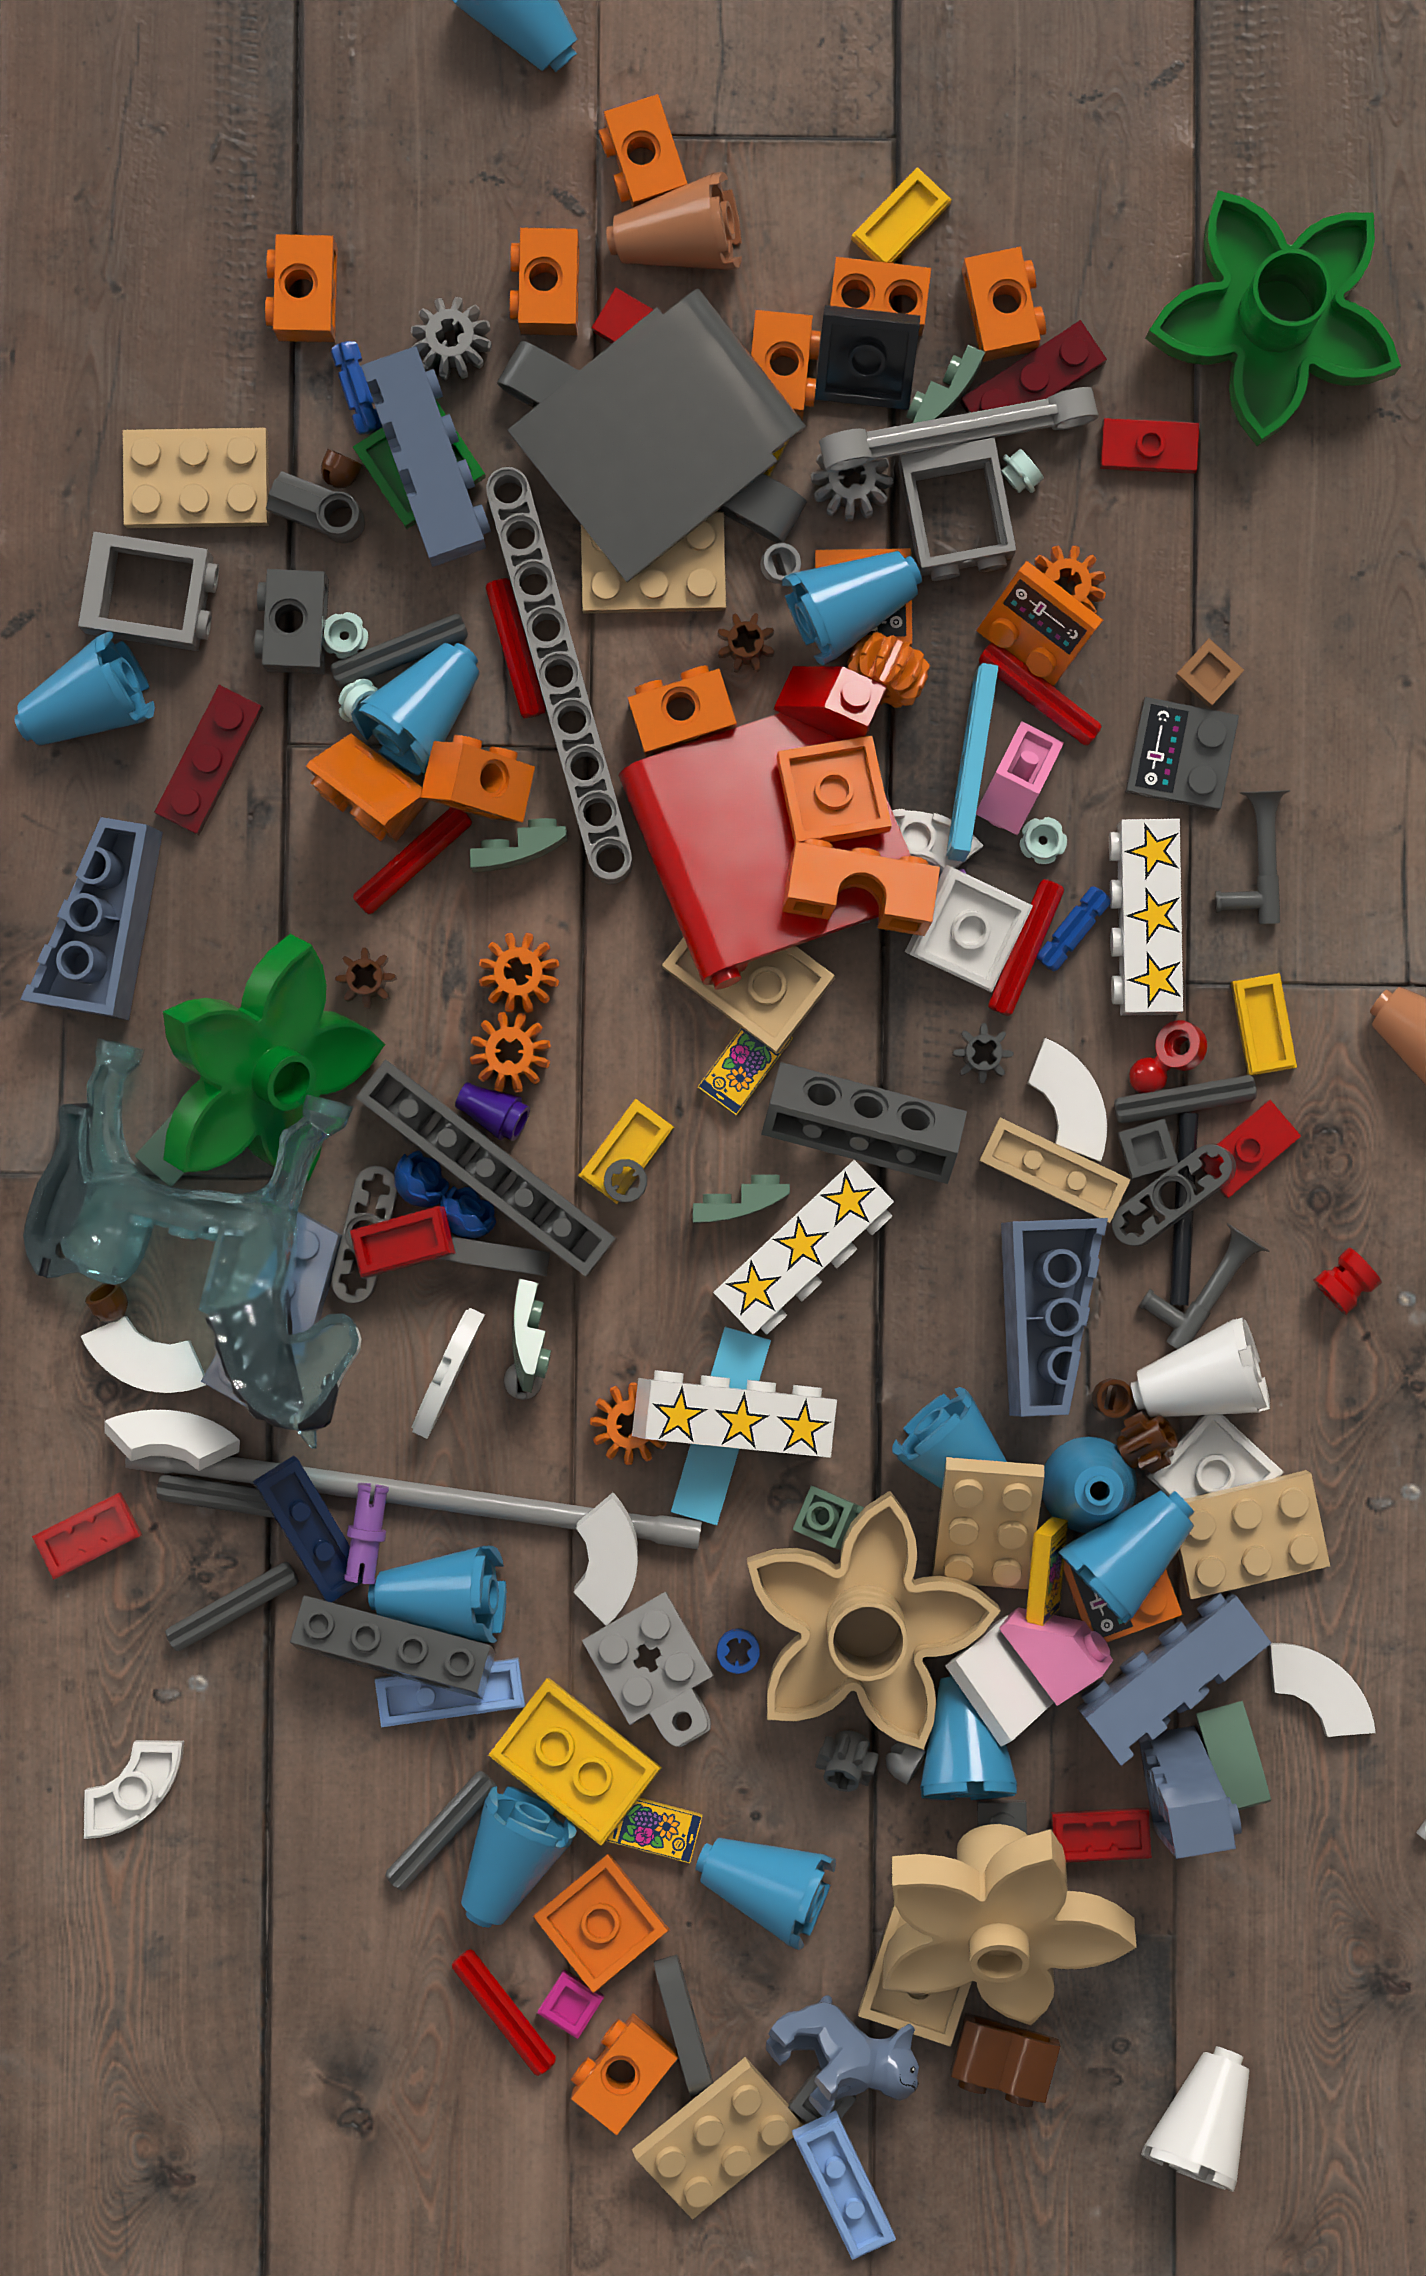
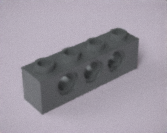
[761,1062,967,1184]
[290,1595,496,1699]

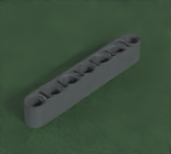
[497,341,807,543]

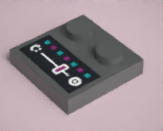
[1125,697,1239,811]

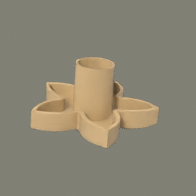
[747,1491,1000,1750]
[883,1824,1137,2025]

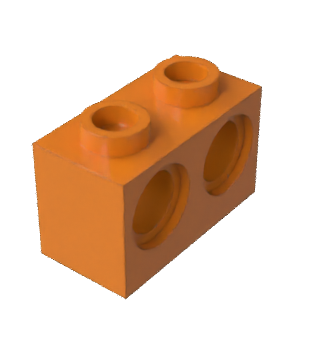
[830,257,931,336]

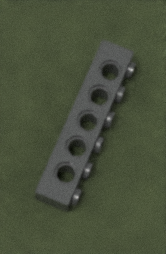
[355,1059,617,1277]

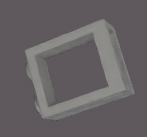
[898,437,1016,581]
[78,532,219,651]

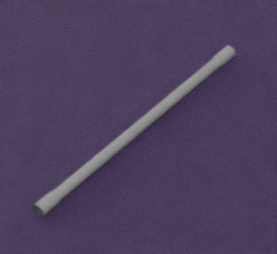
[125,1456,702,1549]

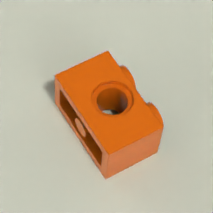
[598,94,688,208]
[510,228,580,335]
[265,234,338,342]
[962,246,1046,362]
[751,310,821,421]
[628,665,737,758]
[420,735,535,823]
[570,2013,678,2135]

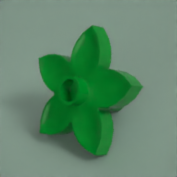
[1145,190,1401,447]
[163,933,386,1181]

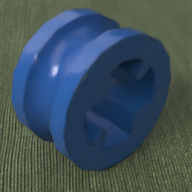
[717,1628,760,1674]

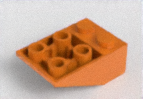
[306,733,429,842]

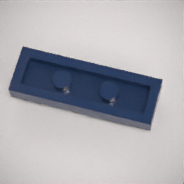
[253,1455,363,1603]

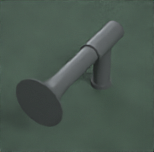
[1215,790,1290,924]
[1138,1223,1270,1349]

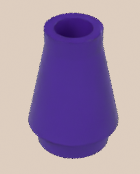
[455,1082,530,1141]

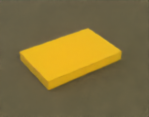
[488,1678,662,1846]

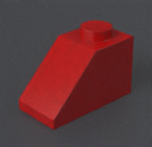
[773,666,887,740]

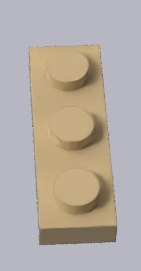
[979,1117,1131,1223]

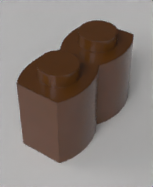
[950,2013,1061,2107]

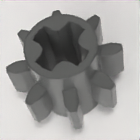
[952,1023,1014,1084]
[815,1730,879,1792]

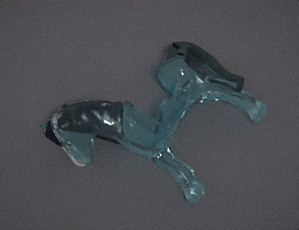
[23,1038,362,1449]

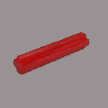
[485,578,546,718]
[978,642,1102,745]
[353,807,472,914]
[988,879,1064,1016]
[452,1949,556,2076]

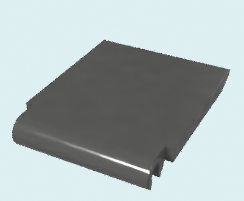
[508,289,806,582]

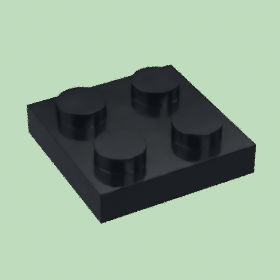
[814,305,920,410]

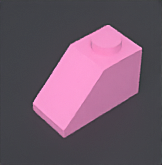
[976,721,1064,835]
[999,1607,1113,1706]

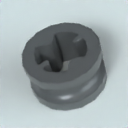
[604,1159,647,1202]

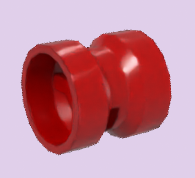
[1313,1247,1382,1315]

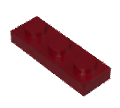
[960,320,1107,413]
[154,685,264,835]

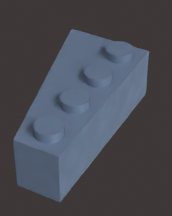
[361,346,491,567]
[20,817,163,1020]
[201,1212,342,1407]
[1001,1218,1108,1417]
[1077,1592,1271,1766]
[1139,1726,1242,1859]

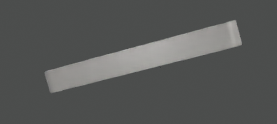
[486,467,633,884]

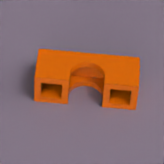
[782,839,940,936]

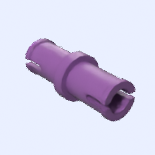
[344,1483,389,1584]

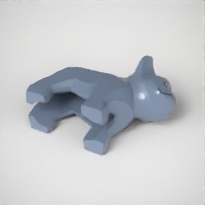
[766,1995,919,2117]

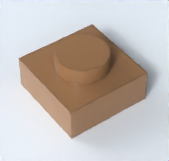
[1175,638,1244,708]

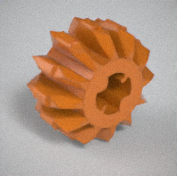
[1034,546,1106,614]
[847,632,930,708]
[479,933,560,1014]
[470,1012,551,1093]
[590,1382,667,1465]

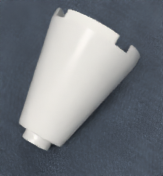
[1131,1317,1270,1417]
[1141,2046,1250,2192]

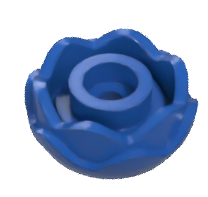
[394,1150,449,1207]
[440,1186,496,1239]

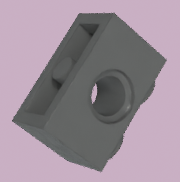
[255,569,329,675]

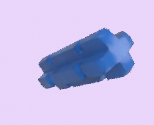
[331,341,382,435]
[1037,886,1111,971]

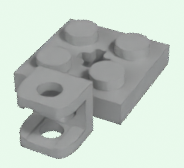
[582,1592,714,1747]

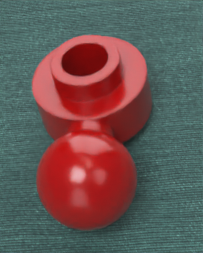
[1129,1020,1207,1094]

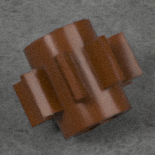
[718,613,775,673]
[335,948,397,1009]
[1117,1410,1178,1474]

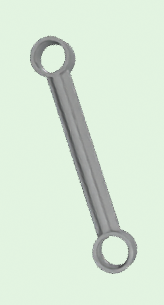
[819,387,1099,472]

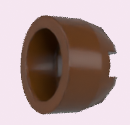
[321,449,362,489]
[85,1281,128,1323]
[1092,1378,1134,1418]

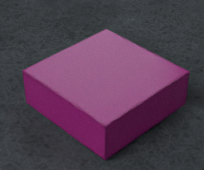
[537,1969,604,2039]

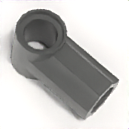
[266,471,365,544]

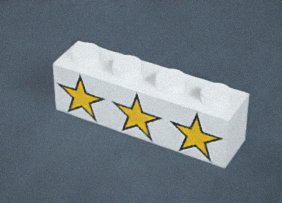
[1109,819,1183,1016]
[713,1160,894,1335]
[632,1370,837,1458]

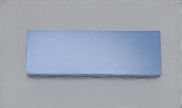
[375,1658,525,1727]
[792,2110,896,2260]

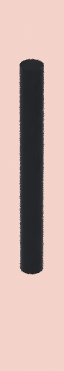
[1170,1113,1199,1306]

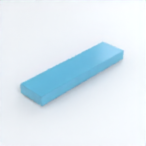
[946,663,998,862]
[671,1327,771,1525]

